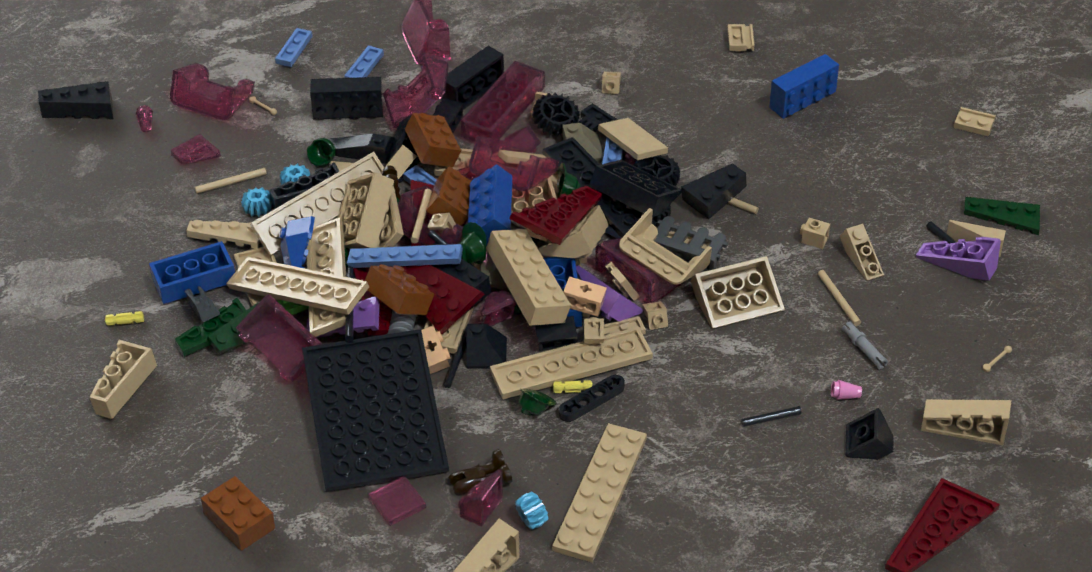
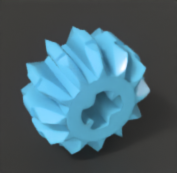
[280,163,310,185]
[241,187,272,217]
[515,492,548,529]

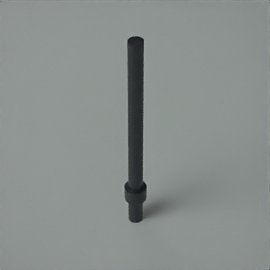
[345,266,356,342]

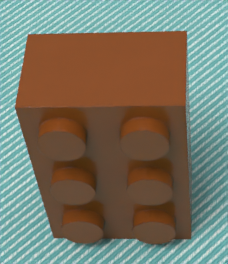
[405,113,462,167]
[426,166,472,228]
[365,264,434,315]
[201,476,275,551]

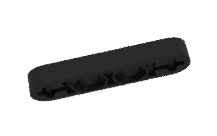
[559,374,625,422]

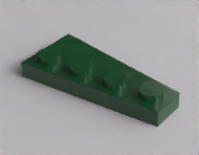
[964,197,1040,236]
[207,296,293,354]
[175,298,246,356]

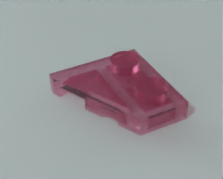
[171,134,221,164]

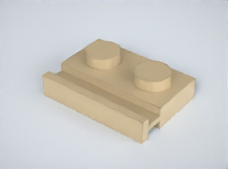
[727,24,755,51]
[954,107,996,137]
[605,262,640,301]

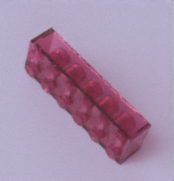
[461,61,545,148]

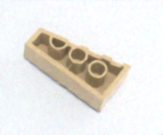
[90,340,157,419]
[921,399,1011,445]
[453,518,520,572]

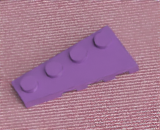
[306,296,380,338]

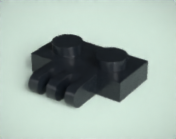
[578,103,618,132]

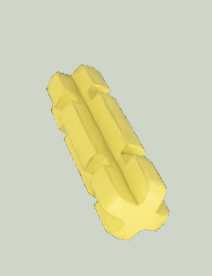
[105,311,144,326]
[553,380,592,393]

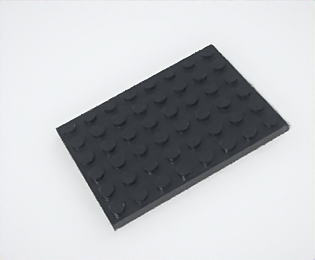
[302,329,449,492]

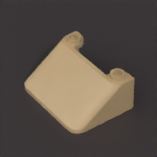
[619,208,712,285]

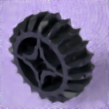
[532,92,580,138]
[633,155,680,186]

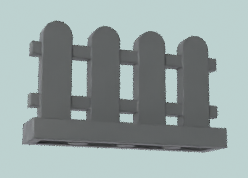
[654,216,728,271]

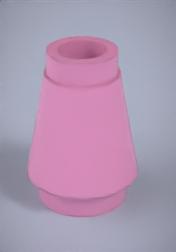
[831,380,862,400]

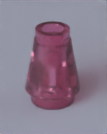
[135,105,153,132]

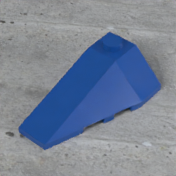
[279,216,315,268]

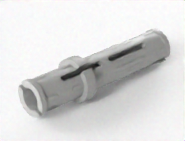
[842,321,888,369]

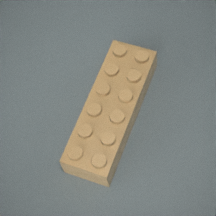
[486,229,571,326]

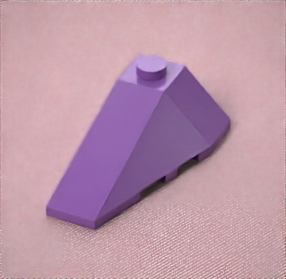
[916,237,1001,280]
[576,265,644,322]

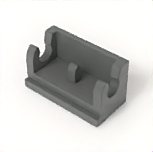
[185,286,220,322]

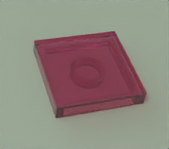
[369,477,426,526]

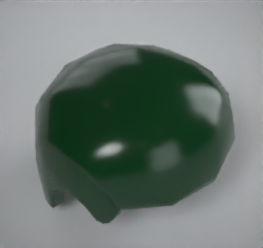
[307,138,336,166]

